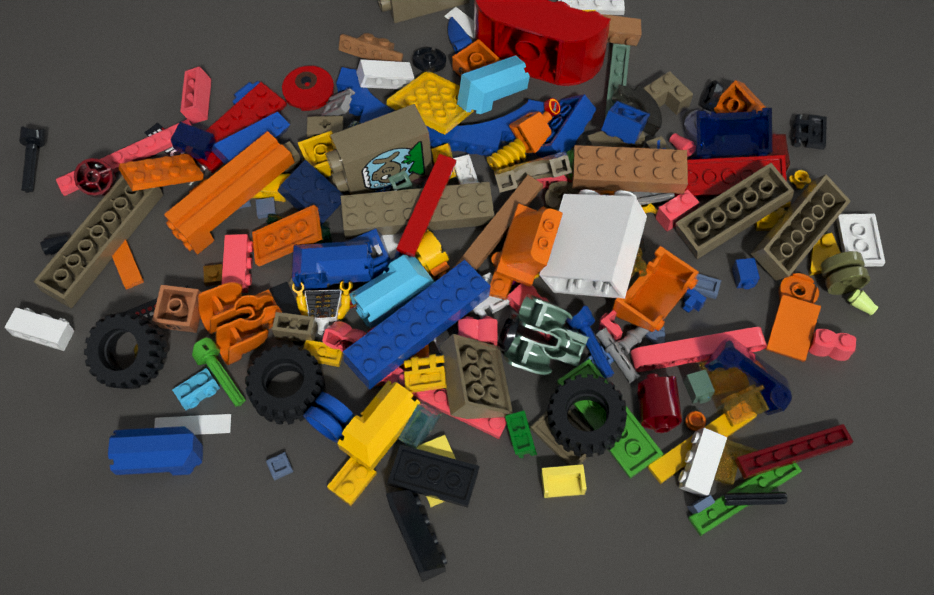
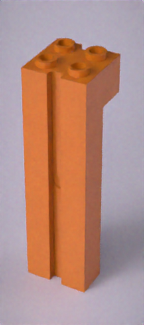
[164,131,295,255]

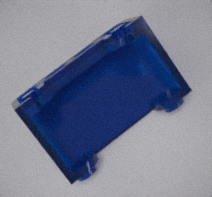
[696,108,773,159]
[704,338,792,415]

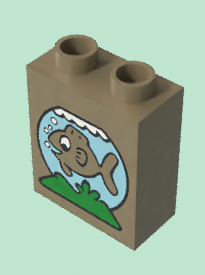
[325,104,432,195]

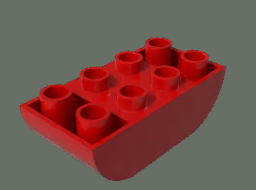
[474,0,611,86]

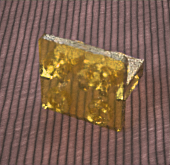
[716,384,769,427]

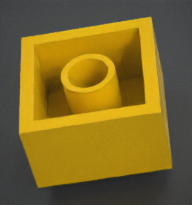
[298,131,334,178]

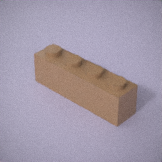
[602,14,642,46]

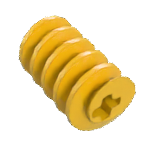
[487,138,526,171]

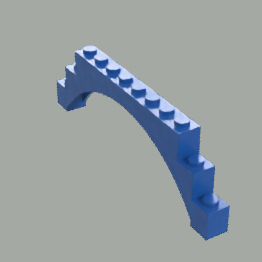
[336,67,545,157]

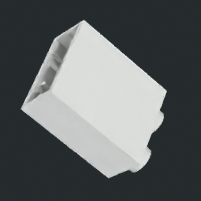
[539,189,647,299]

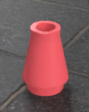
[669,133,696,157]

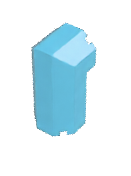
[457,55,530,114]
[349,255,435,329]

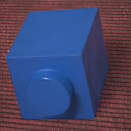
[732,258,760,289]

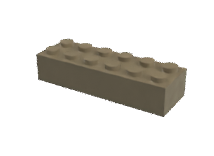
[676,163,794,259]
[751,174,851,281]

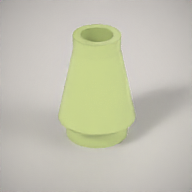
[847,288,878,316]

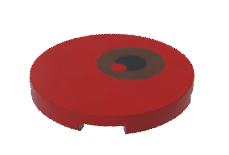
[282,66,334,111]

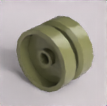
[819,251,870,295]

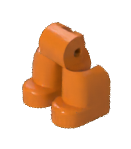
[198,282,282,365]

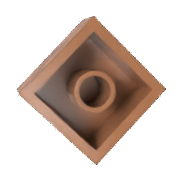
[152,285,201,333]

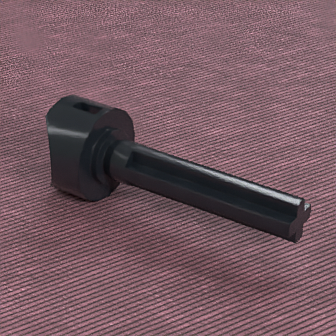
[19,126,46,193]

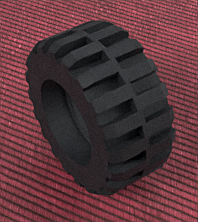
[84,312,167,389]
[245,344,325,425]
[547,374,627,457]

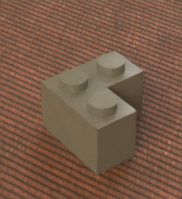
[641,71,693,115]

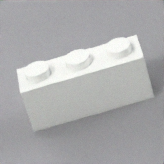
[356,60,414,89]
[4,308,74,351]
[678,428,727,497]

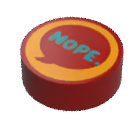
[544,98,561,117]

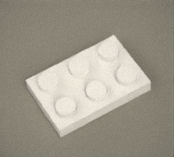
[836,214,885,267]

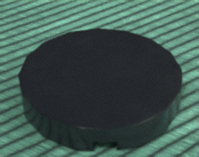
[413,47,447,73]
[498,313,519,352]

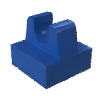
[683,288,707,313]

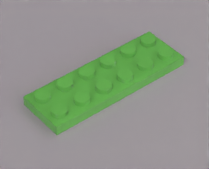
[557,359,663,479]

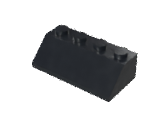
[386,490,448,582]

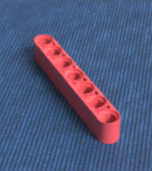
[630,327,767,372]

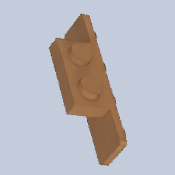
[339,33,403,62]

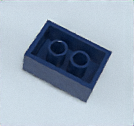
[278,160,345,226]

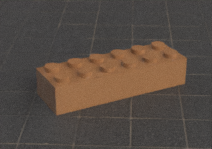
[572,145,688,194]

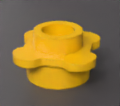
[789,170,811,189]

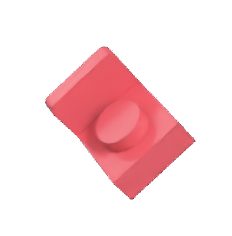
[599,310,623,342]

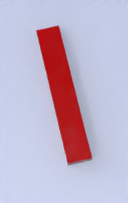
[396,154,457,258]

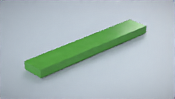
[688,463,802,536]

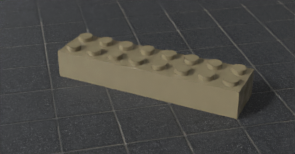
[33,175,163,309]
[341,182,494,239]

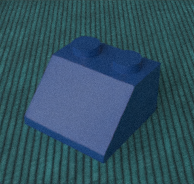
[601,101,650,144]

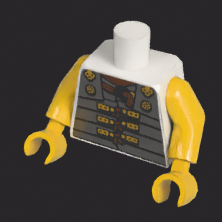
[292,280,353,335]

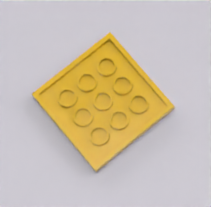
[386,72,475,135]

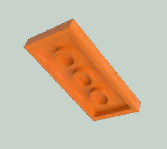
[119,154,204,191]
[252,205,322,267]

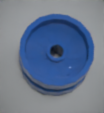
[303,392,355,443]

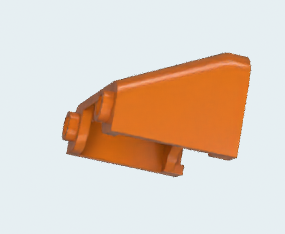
[612,246,699,332]

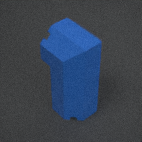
[292,240,374,291]
[108,426,203,476]

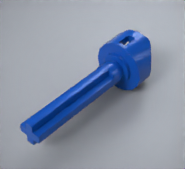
[566,306,614,379]

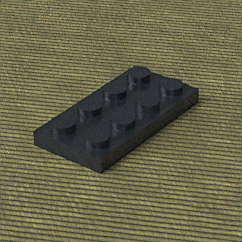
[387,444,480,508]

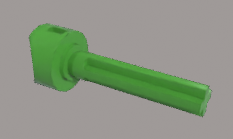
[192,337,246,407]

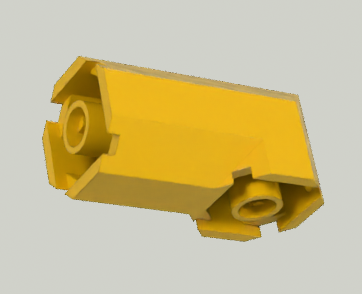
[337,380,421,472]

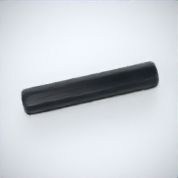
[723,492,787,506]

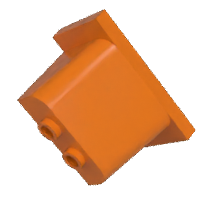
[495,203,563,287]

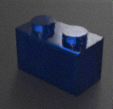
[170,122,216,160]

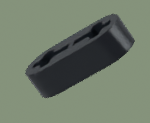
[701,80,723,111]

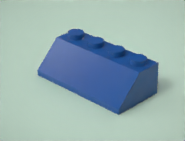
[533,94,596,158]

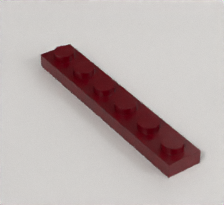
[735,424,854,479]

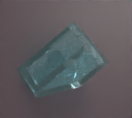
[398,402,442,449]

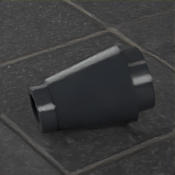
[39,234,69,256]

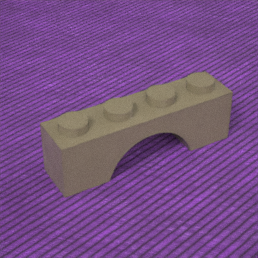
[494,151,572,193]

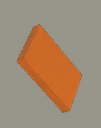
[765,295,821,362]

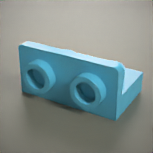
[172,368,220,410]

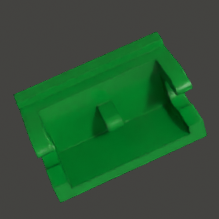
[505,410,537,458]

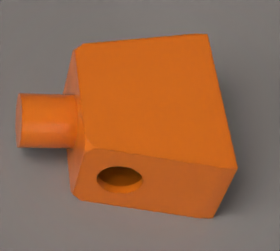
[509,111,552,153]

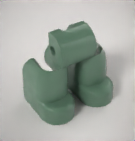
[503,294,589,375]

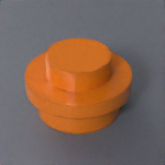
[685,411,706,431]

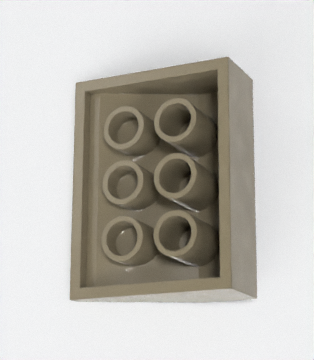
[439,334,513,419]

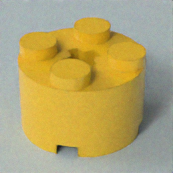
[415,230,449,274]

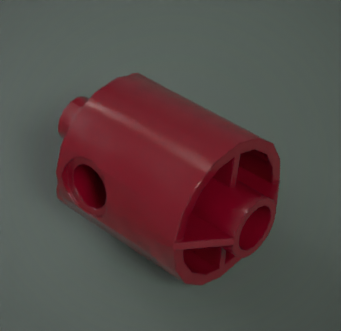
[74,158,117,197]
[637,374,682,433]

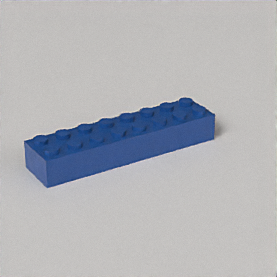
[343,260,491,390]

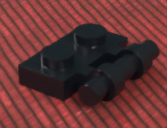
[792,114,827,150]

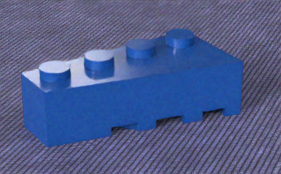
[211,112,290,165]

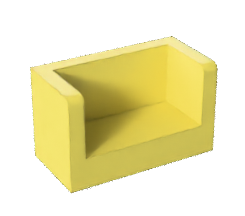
[541,464,587,498]

